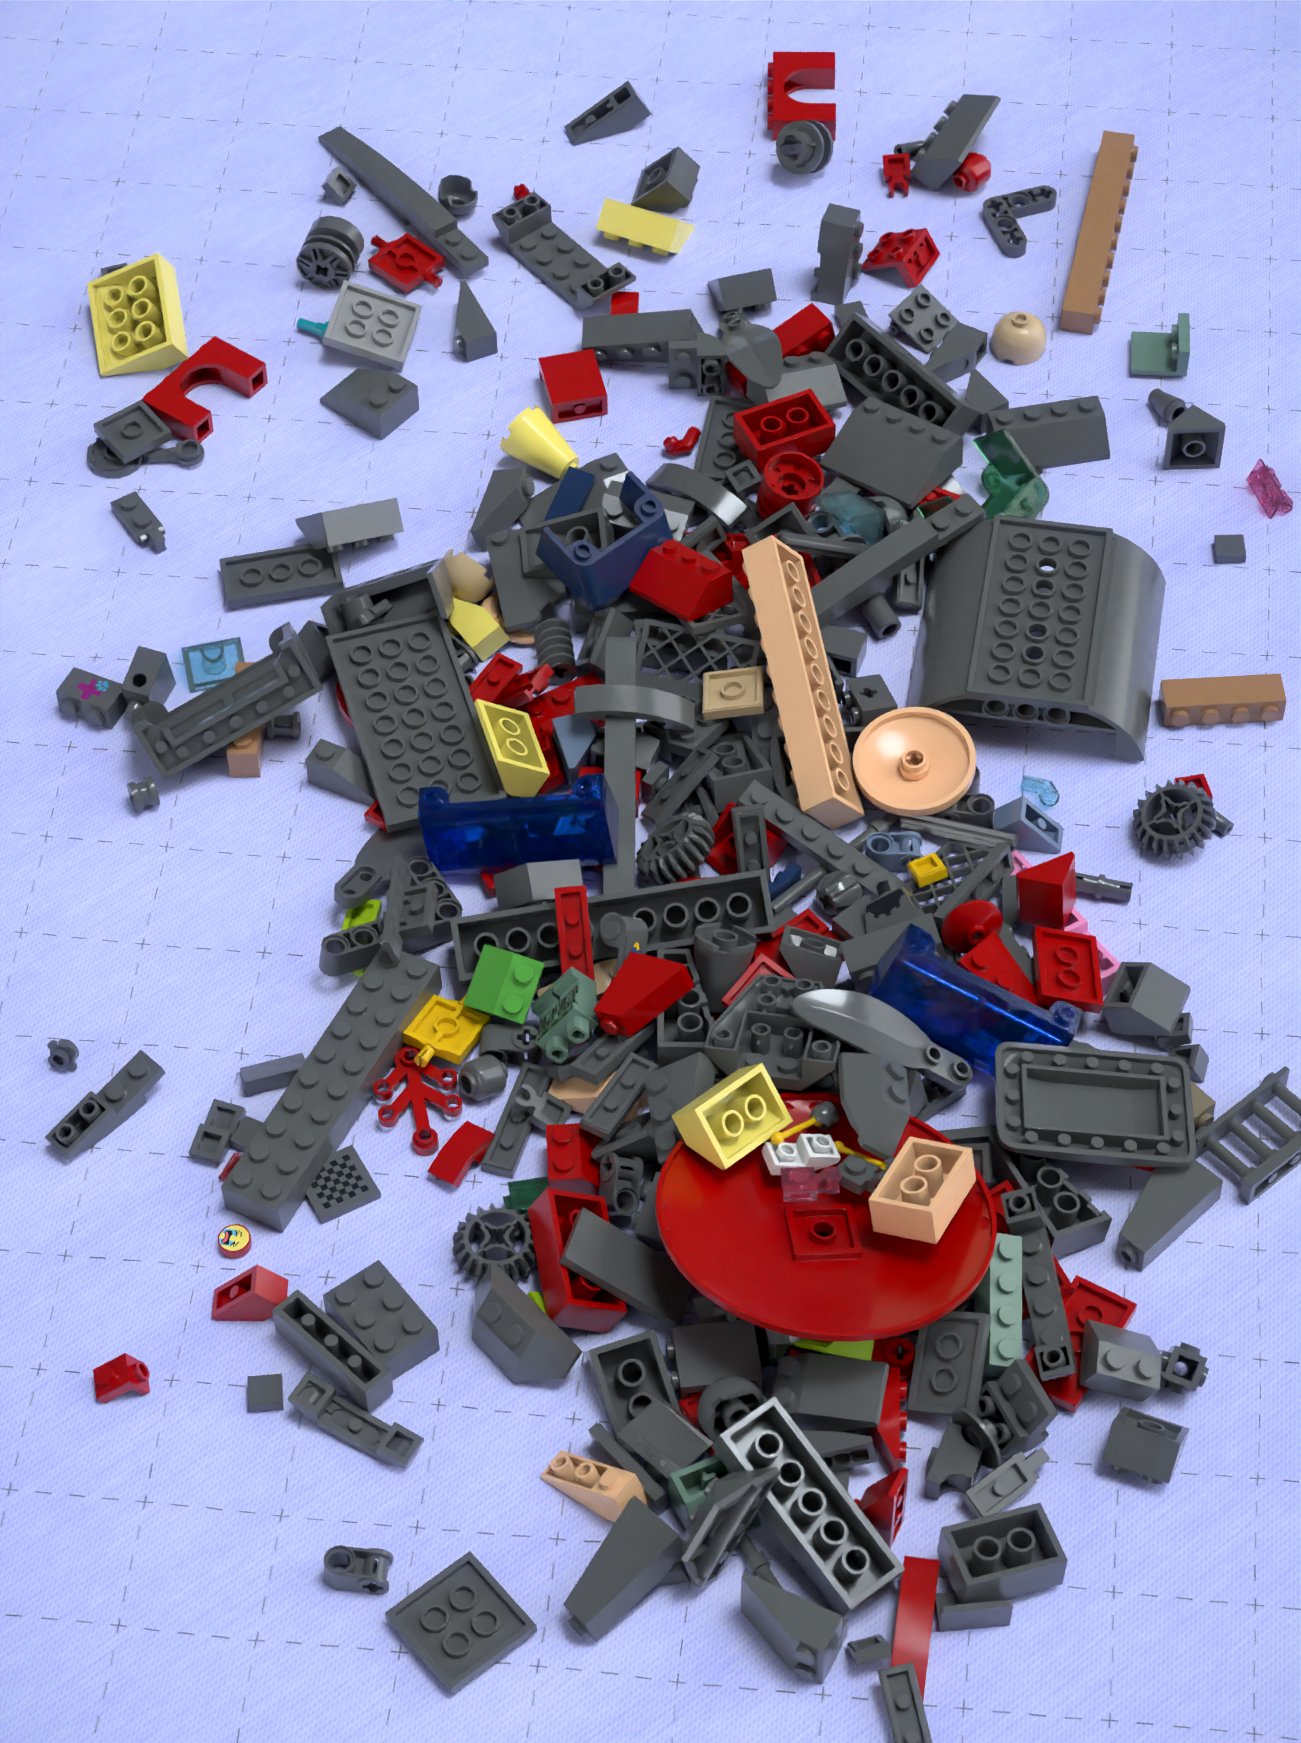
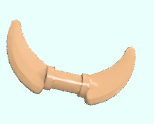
[482,591,535,644]

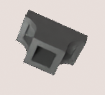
[924,1422,983,1501]

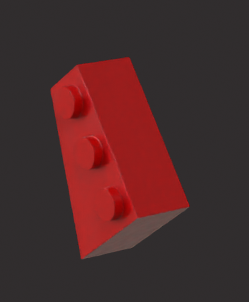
[944,931,1049,1043]

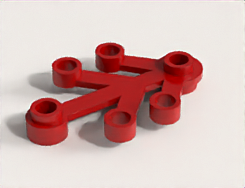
[373,1046,463,1156]

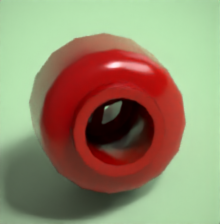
[952,152,991,192]

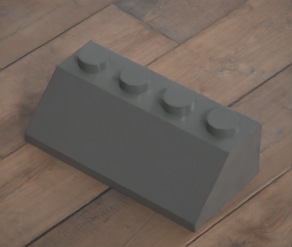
[910,94,1002,192]
[986,395,1110,476]

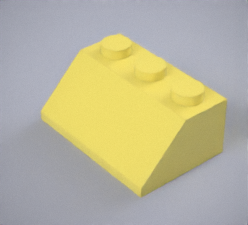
[596,198,695,257]
[474,699,550,800]
[672,1063,793,1170]

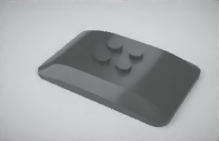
[994,1042,1196,1167]

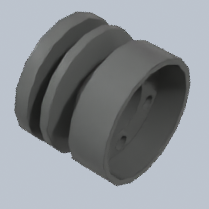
[296,216,364,290]

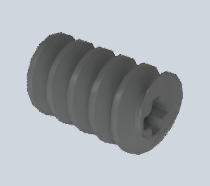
[533,618,577,685]

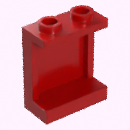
[538,349,608,424]

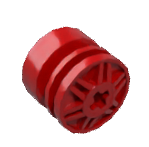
[756,451,824,523]

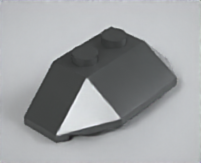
[838,1052,911,1160]
[472,1263,583,1383]
[681,1467,781,1589]

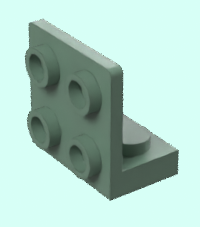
[1131,313,1190,377]

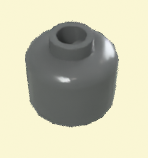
[458,1054,508,1101]

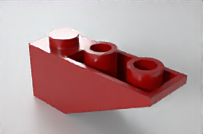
[866,1367,907,1473]

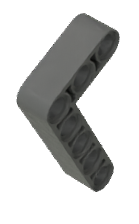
[319,856,463,977]

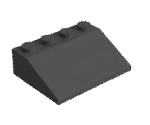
[819,396,963,509]

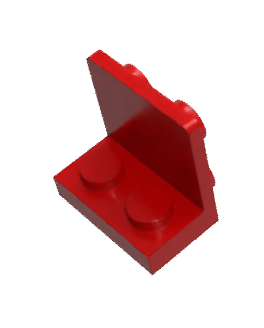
[862,228,940,288]

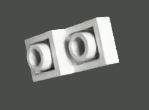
[761,1134,840,1175]

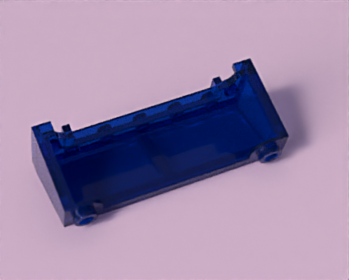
[418,773,619,877]
[867,923,1083,1077]

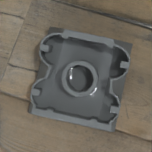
[616,1396,714,1482]

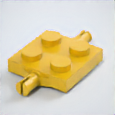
[403,991,490,1067]

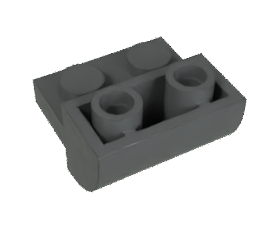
[669,332,725,397]
[643,693,730,762]
[977,1359,1058,1459]

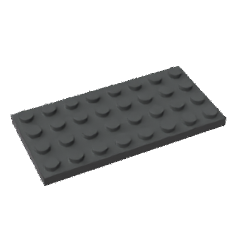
[325,611,507,833]

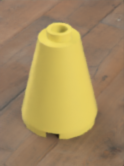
[500,405,580,480]

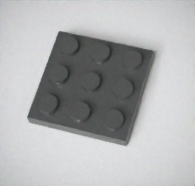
[385,1551,537,1696]

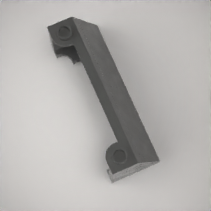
[132,621,323,780]

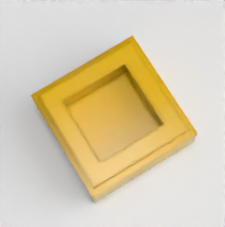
[907,853,948,888]

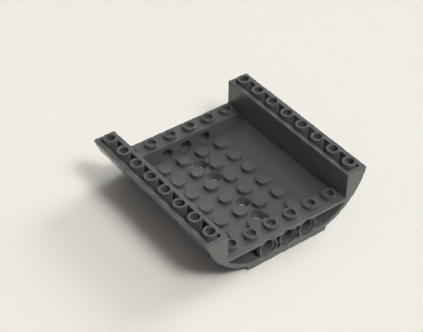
[906,515,1166,761]

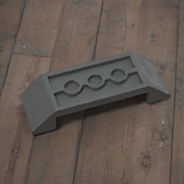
[492,191,636,310]

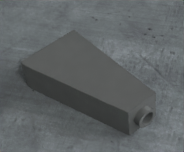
[1116,1159,1223,1271]
[563,1495,683,1642]

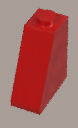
[593,951,694,1037]

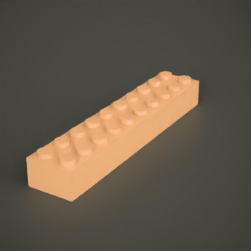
[742,535,865,830]

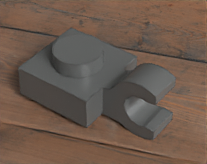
[832,1153,886,1195]

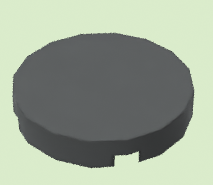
[87,437,144,478]

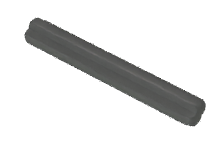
[899,815,1018,852]

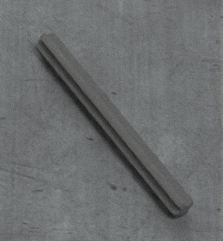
[778,532,932,571]

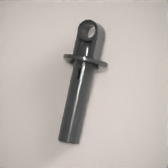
[808,510,901,639]

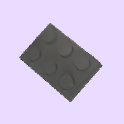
[907,1311,991,1417]

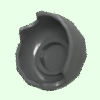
[438,175,478,215]

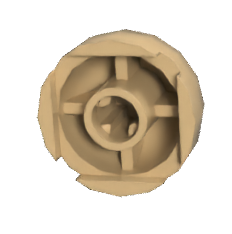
[991,311,1047,366]
[443,549,495,604]

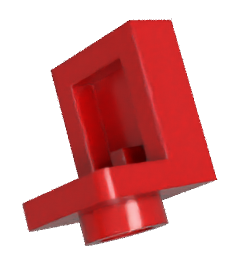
[93,1353,150,1403]

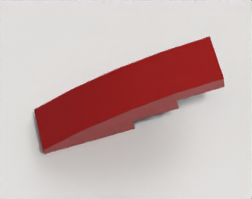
[891,1555,940,1701]

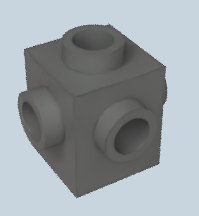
[1161,1342,1209,1395]

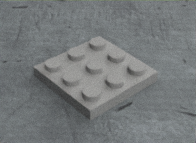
[322,280,422,370]

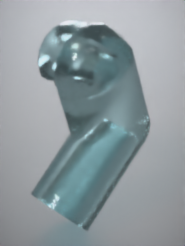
[1021,775,1060,807]

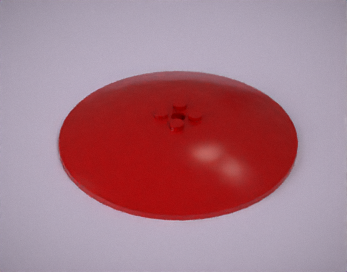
[655,1092,997,1342]

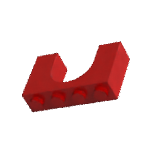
[767,51,836,141]
[141,336,268,443]

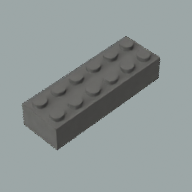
[824,312,980,437]
[712,1396,905,1618]

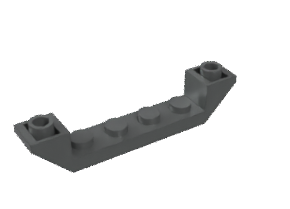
[1001,1186,1076,1382]

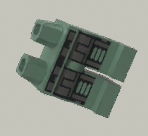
[531,966,599,1063]

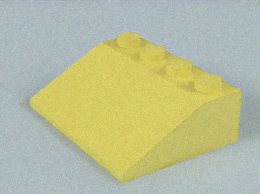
[87,253,189,377]

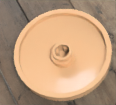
[853,707,976,817]

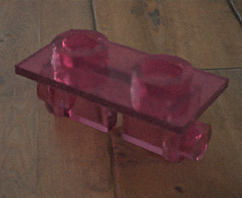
[1246,459,1293,519]

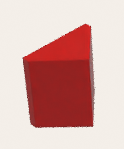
[1016,851,1076,930]

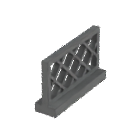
[676,550,759,635]
[636,618,761,702]
[904,839,1015,942]

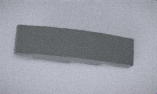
[801,1430,877,1472]

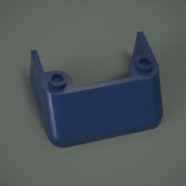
[536,471,674,611]

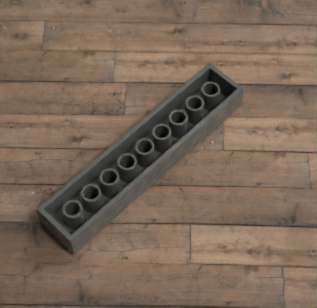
[450,869,776,987]
[221,948,443,1232]

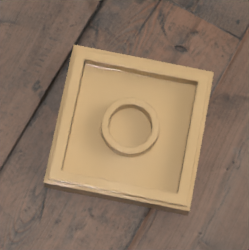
[702,666,765,720]

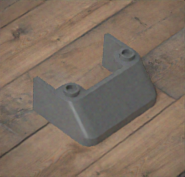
[320,558,455,635]

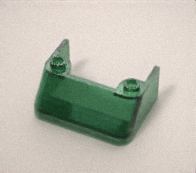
[916,428,1050,521]

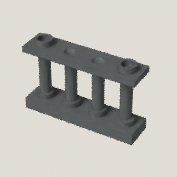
[1195,1066,1301,1205]

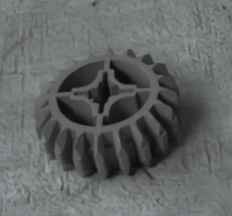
[1132,779,1217,861]
[635,812,716,886]
[452,1202,538,1285]

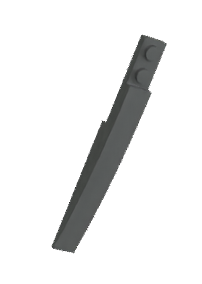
[318,126,489,277]
[733,493,986,667]

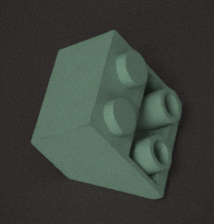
[666,1455,761,1532]

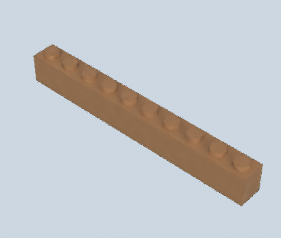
[1060,130,1139,335]

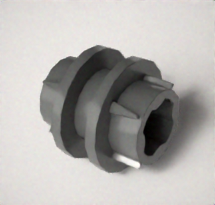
[775,120,834,174]

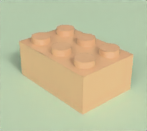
[869,1136,976,1244]

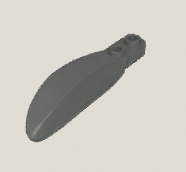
[718,311,783,389]
[334,819,445,909]
[791,989,973,1091]

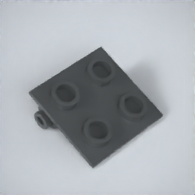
[888,284,959,354]

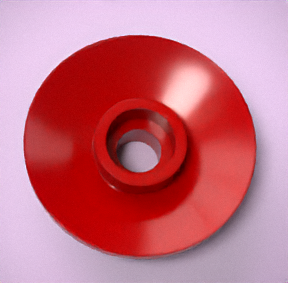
[941,900,1003,954]

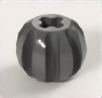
[815,871,863,917]

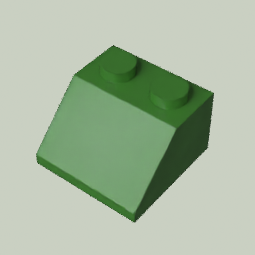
[463,944,545,1026]

